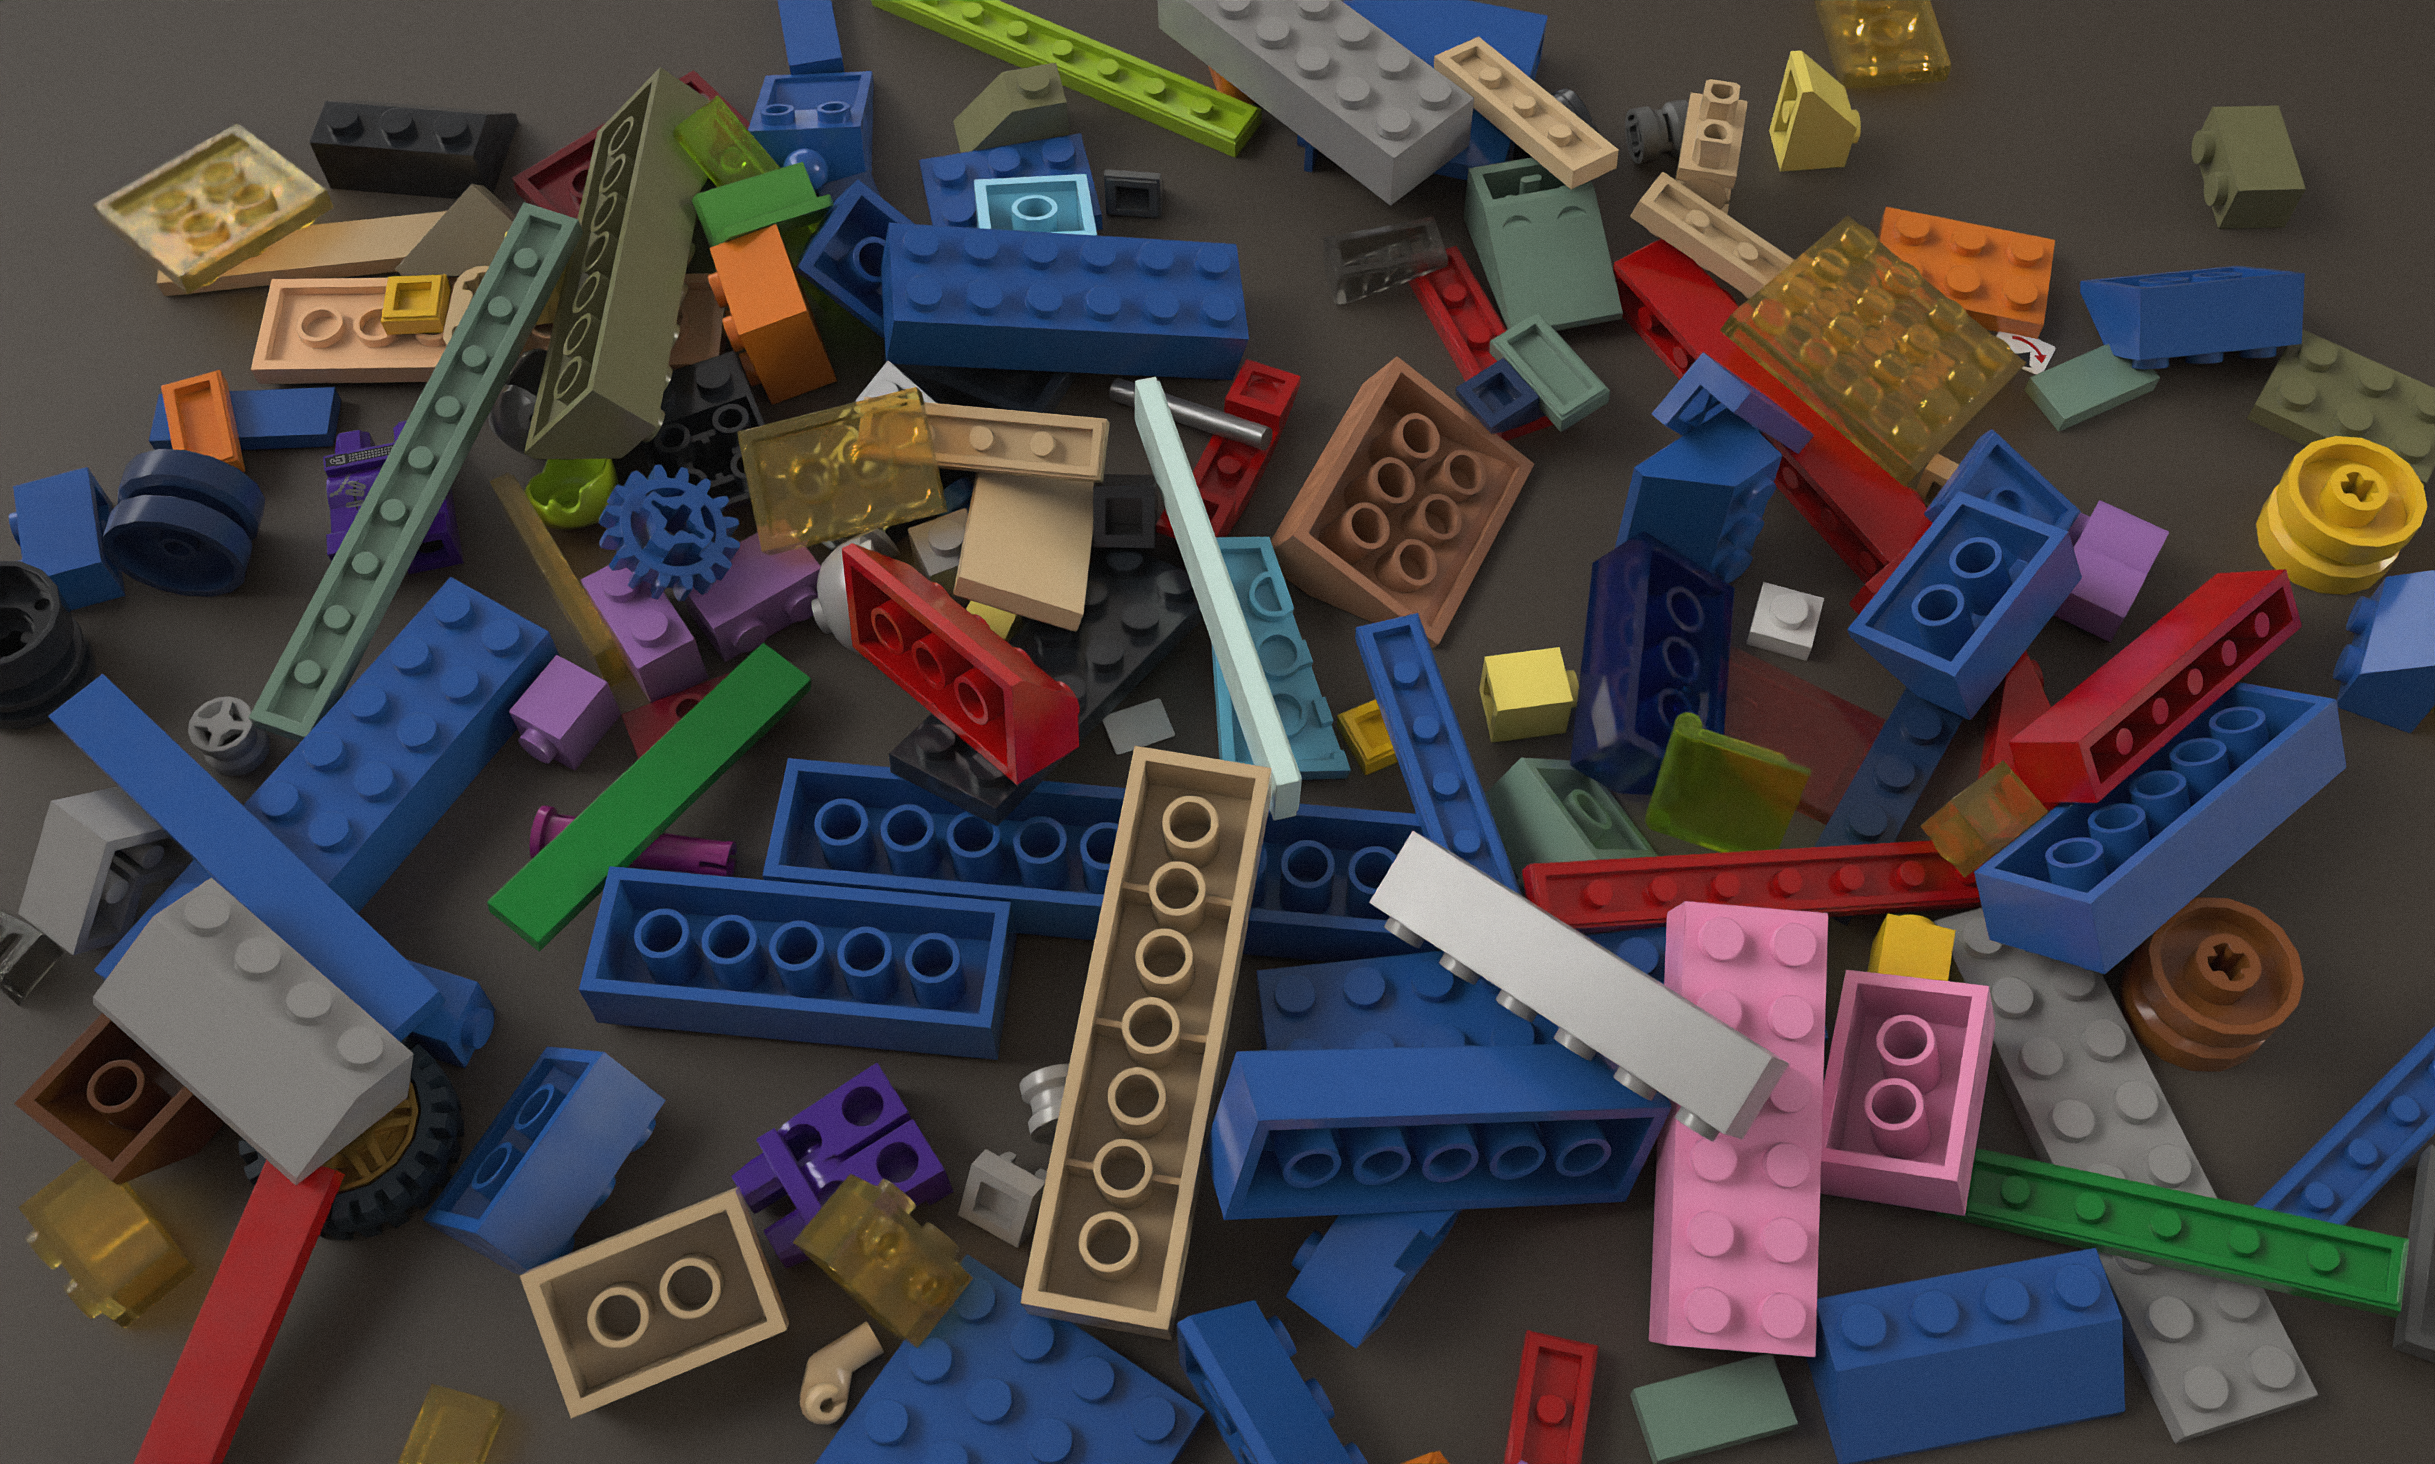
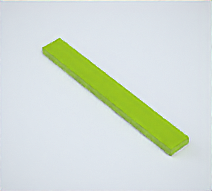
[871,0,1262,158]

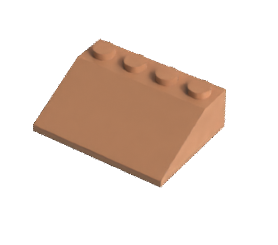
[1271,356,1534,648]

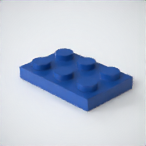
[919,133,1103,230]

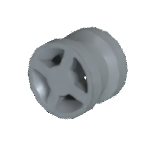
[188,696,270,776]
[1019,1064,1069,1144]

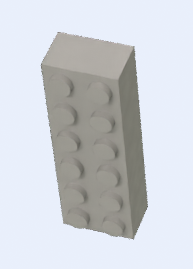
[1157,0,1474,206]

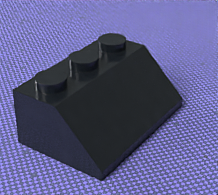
[309,100,518,199]

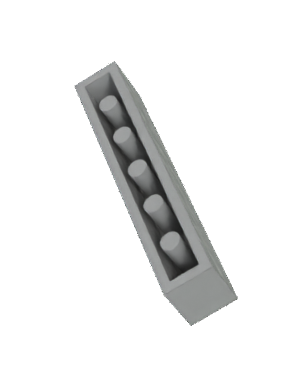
[1369,831,1789,1142]

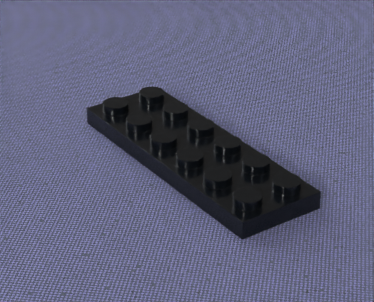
[889,547,1203,826]

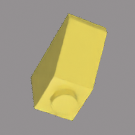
[1769,50,1861,172]

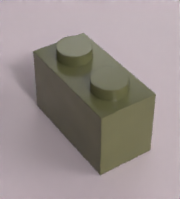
[2191,105,2306,229]

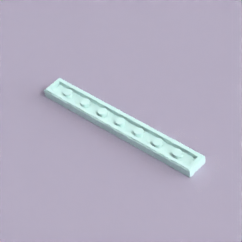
[1135,377,1302,821]

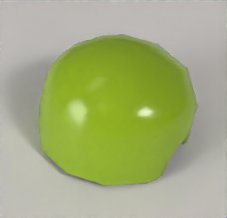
[524,459,619,530]

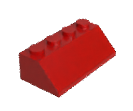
[842,543,1080,785]

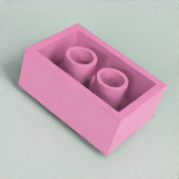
[1820,970,1996,1216]

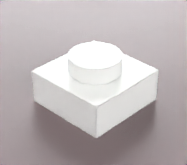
[1746,582,1824,661]

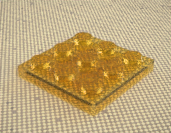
[93,123,334,294]

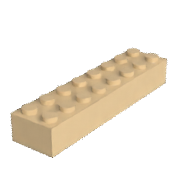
[1020,746,1272,1340]

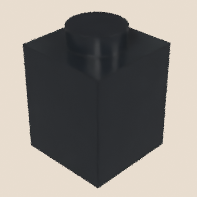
[1093,474,1158,548]

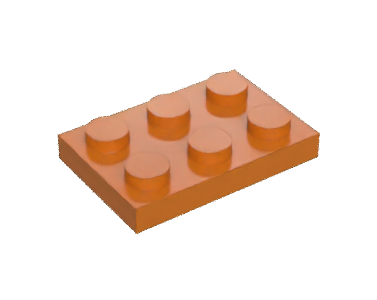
[1866,207,2055,339]

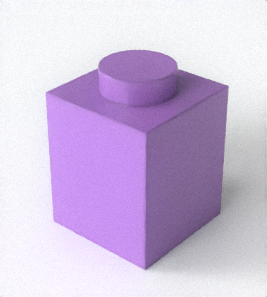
[509,655,621,771]

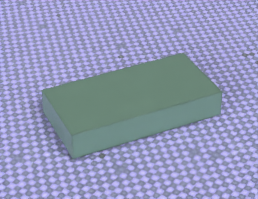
[1490,312,1610,432]
[2024,343,2160,432]
[1630,1353,1798,1464]

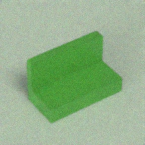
[692,162,834,247]

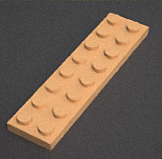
[251,273,730,384]

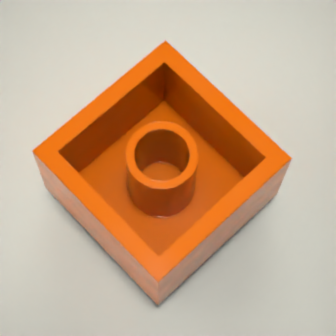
[707,224,837,405]

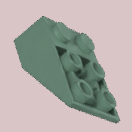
[1463,157,1623,331]

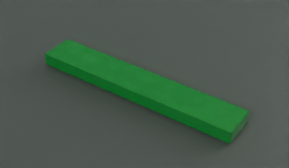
[487,643,811,952]
[1936,1148,2409,1318]

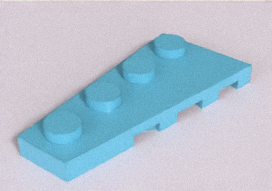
[1212,537,1351,780]

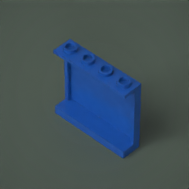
[1297,0,1548,180]

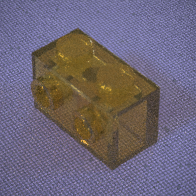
[793,1174,973,1348]

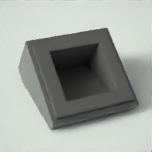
[1104,169,1165,218]

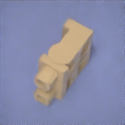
[1675,79,1748,215]

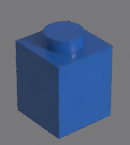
[406,959,496,1068]

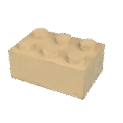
[520,1186,789,1419]

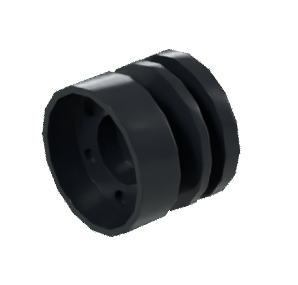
[0,561,96,730]

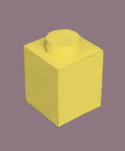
[1479,647,1580,743]

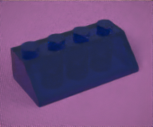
[1570,531,1735,798]

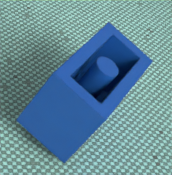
[9,467,125,610]

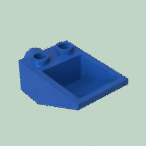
[747,71,874,193]

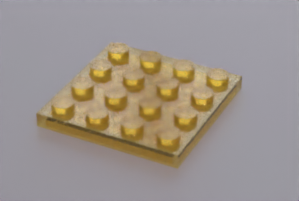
[1720,215,2026,487]

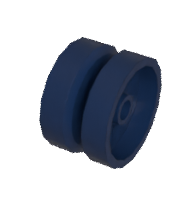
[103,449,266,597]

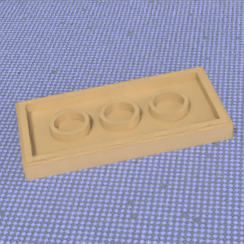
[953,472,1094,632]

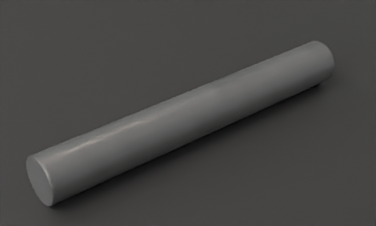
[1109,378,1273,450]

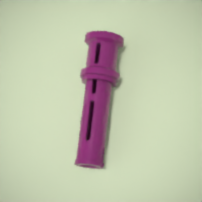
[530,805,737,877]

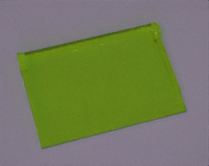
[1645,712,1812,853]

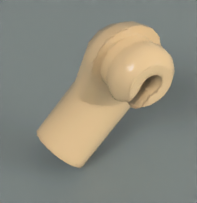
[800,1321,884,1425]

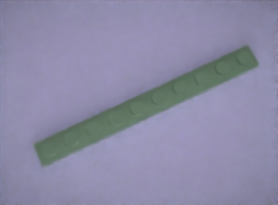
[248,202,583,742]

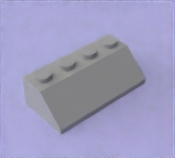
[93,878,414,1185]

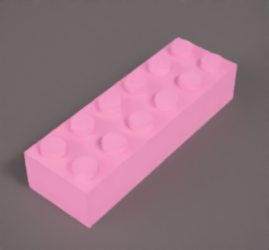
[1649,901,1828,1357]

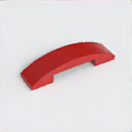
[1156,359,1301,539]

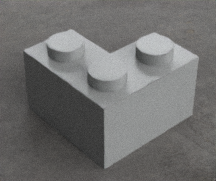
[18,786,194,955]

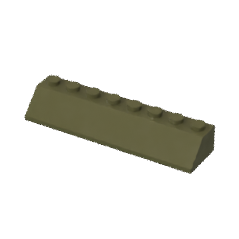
[524,67,717,459]

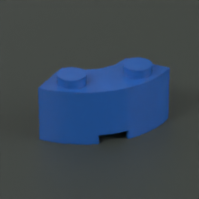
[1286,1209,1463,1349]

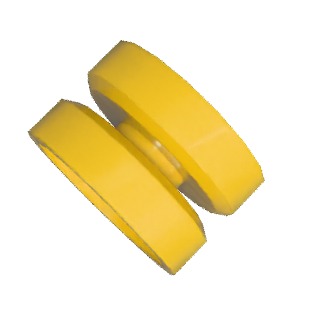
[2256,436,2428,595]

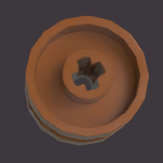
[2118,897,2304,1072]

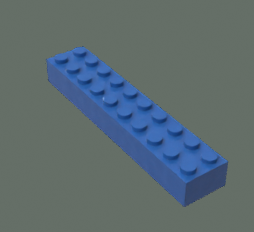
[762,758,1437,962]

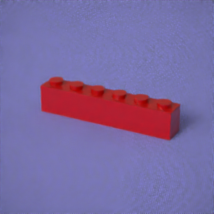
[2009,569,2302,803]

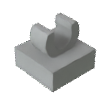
[958,1149,1047,1248]

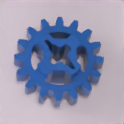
[598,465,740,602]

